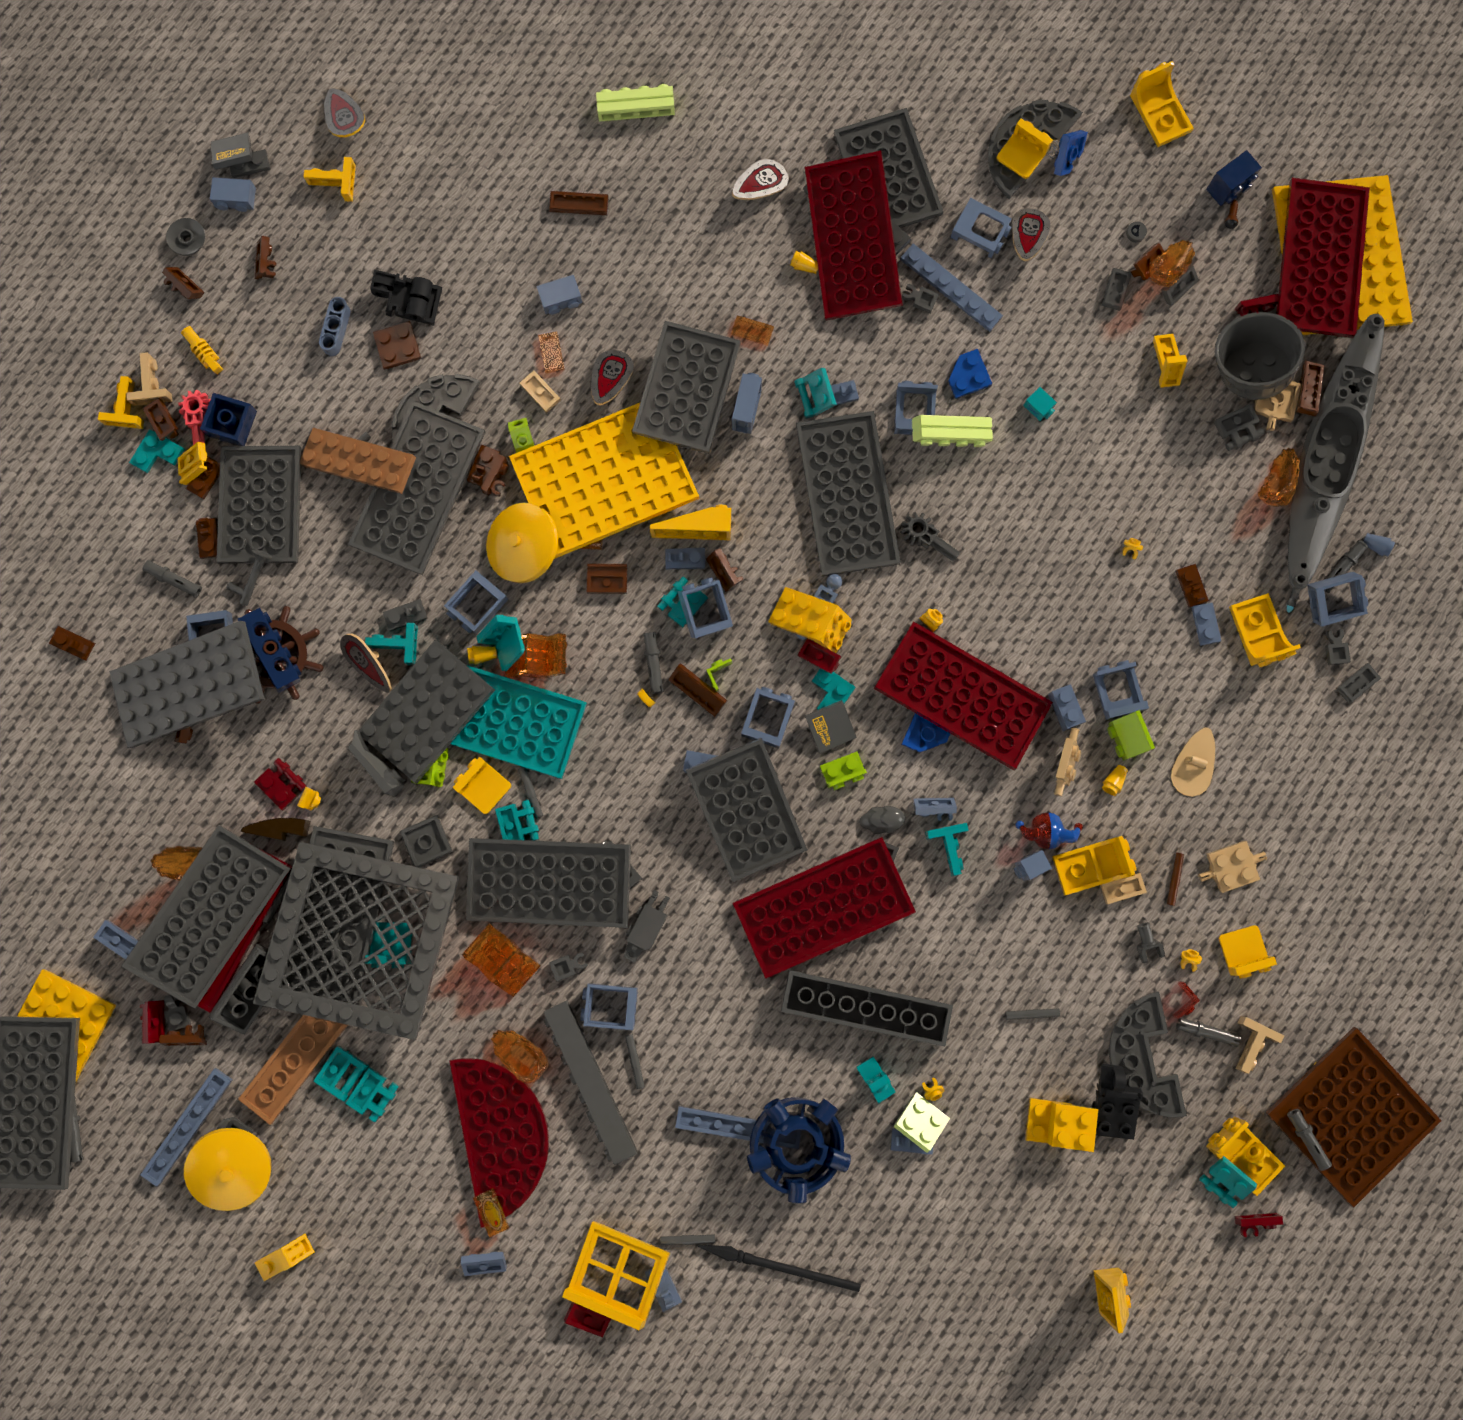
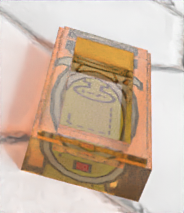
[731,315,774,346]
[538,331,565,373]
[473,1188,510,1238]

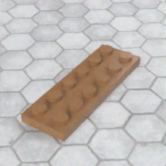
[300,428,416,494]
[238,1015,348,1125]

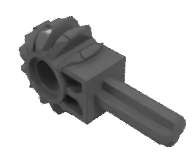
[900,512,960,561]

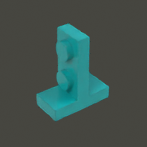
[365,623,418,666]
[925,823,969,876]
[856,1056,896,1103]

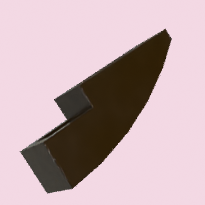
[241,818,311,841]

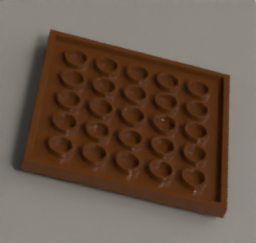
[1266,1027,1442,1208]

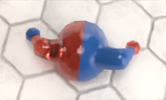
[1016,812,1083,850]

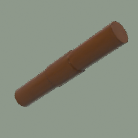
[1167,852,1184,906]

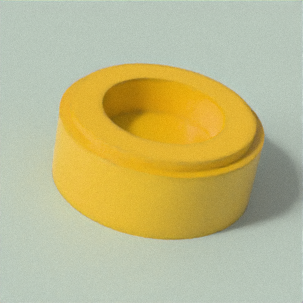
[637,688,656,708]

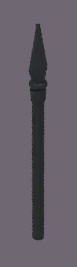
[698,1244,861,1292]

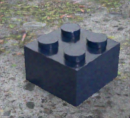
[1206,150,1262,206]
[200,393,257,446]

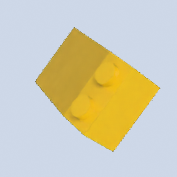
[650,504,731,540]
[1093,1268,1131,1333]

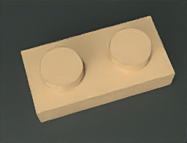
[520,371,561,413]
[1100,873,1147,904]

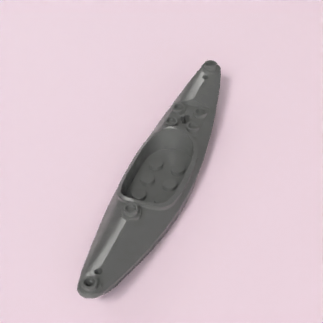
[1288,314,1384,590]

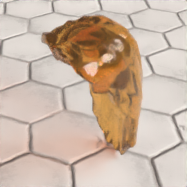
[1149,240,1195,287]
[1257,448,1300,507]
[150,846,202,881]
[491,1030,548,1084]

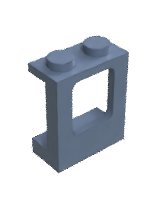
[950,198,1012,258]
[894,381,938,435]
[1093,660,1149,720]

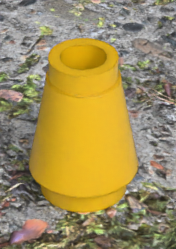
[790,251,818,274]
[467,646,497,665]
[1102,765,1128,796]

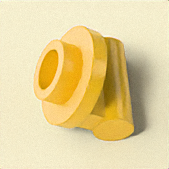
[919,609,943,632]
[297,787,321,811]

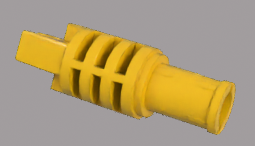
[181,326,223,374]

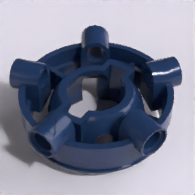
[747,1097,851,1203]

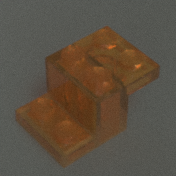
[505,633,567,679]
[462,923,541,997]

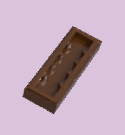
[549,191,609,216]
[1296,360,1325,417]
[668,663,728,717]

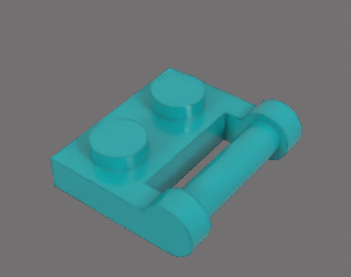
[794,368,837,419]
[313,1046,369,1102]

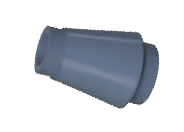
[1363,533,1395,557]

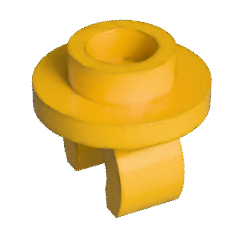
[1122,538,1143,560]
[1180,949,1202,972]
[922,1078,944,1101]
[1246,1143,1270,1167]

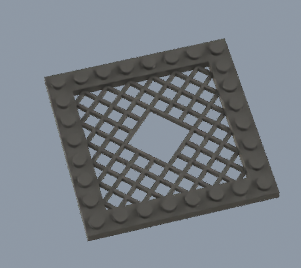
[253,842,459,1040]

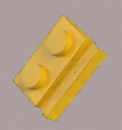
[177,442,207,485]

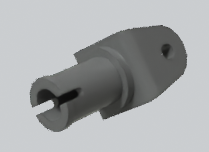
[1137,922,1165,963]

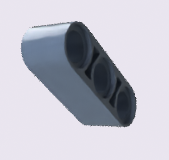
[319,297,351,356]

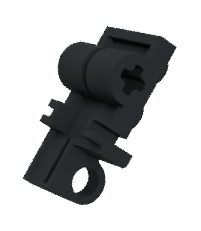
[370,269,442,326]
[1092,1064,1143,1140]

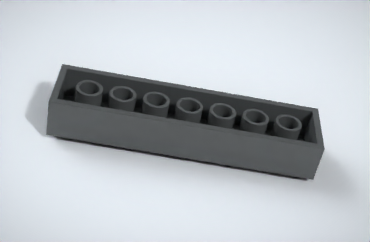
[781,970,953,1047]

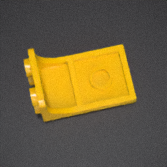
[1130,61,1194,147]
[768,587,852,653]
[1229,593,1301,668]
[1052,836,1136,896]
[1206,1117,1285,1196]

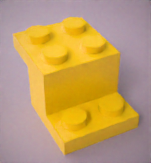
[1025,1098,1098,1152]

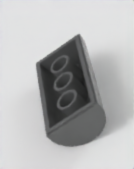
[208,944,268,1035]

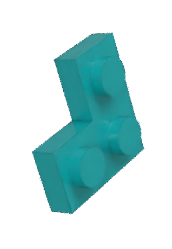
[129,429,185,473]
[811,669,856,710]

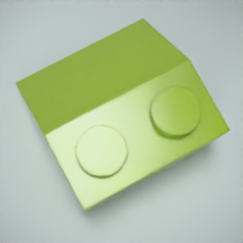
[1107,710,1155,761]

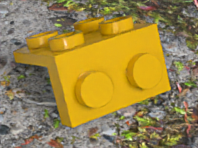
[997,119,1053,179]
[452,757,512,814]
[1219,925,1277,979]

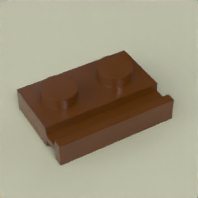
[587,564,628,594]

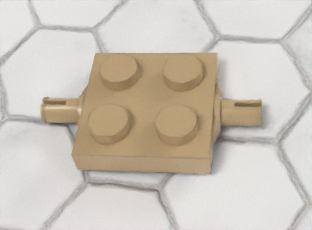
[1254,381,1301,431]
[1054,728,1081,796]
[1199,841,1267,893]

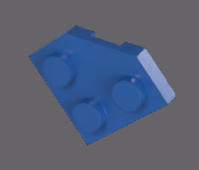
[1054,130,1088,176]
[948,349,992,399]
[901,713,950,753]

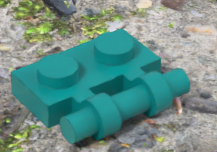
[657,576,708,628]
[495,800,539,841]
[345,1067,399,1122]
[1199,1156,1257,1208]

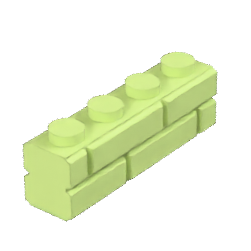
[596,84,675,122]
[912,415,993,447]

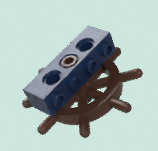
[238,606,324,704]

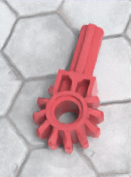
[178,390,210,451]

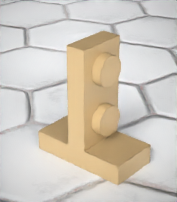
[126,352,172,406]
[1235,1016,1284,1074]

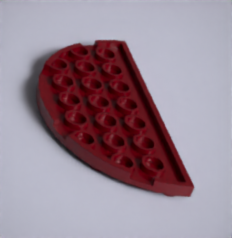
[449,1058,549,1228]

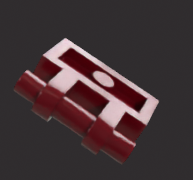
[254,758,307,811]

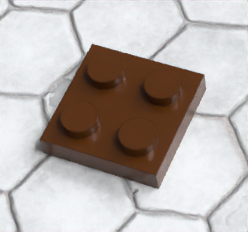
[373,321,422,370]

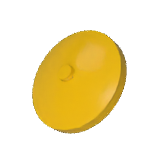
[486,503,558,583]
[184,1128,272,1211]

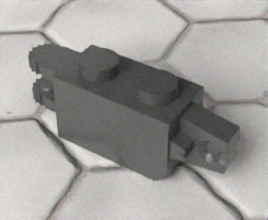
[624,890,670,962]

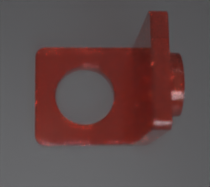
[1173,981,1200,1018]

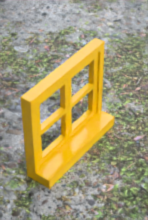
[562,1221,670,1330]

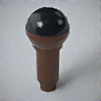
[1224,200,1238,229]

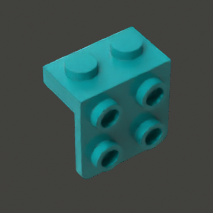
[476,615,525,671]
[365,922,413,968]

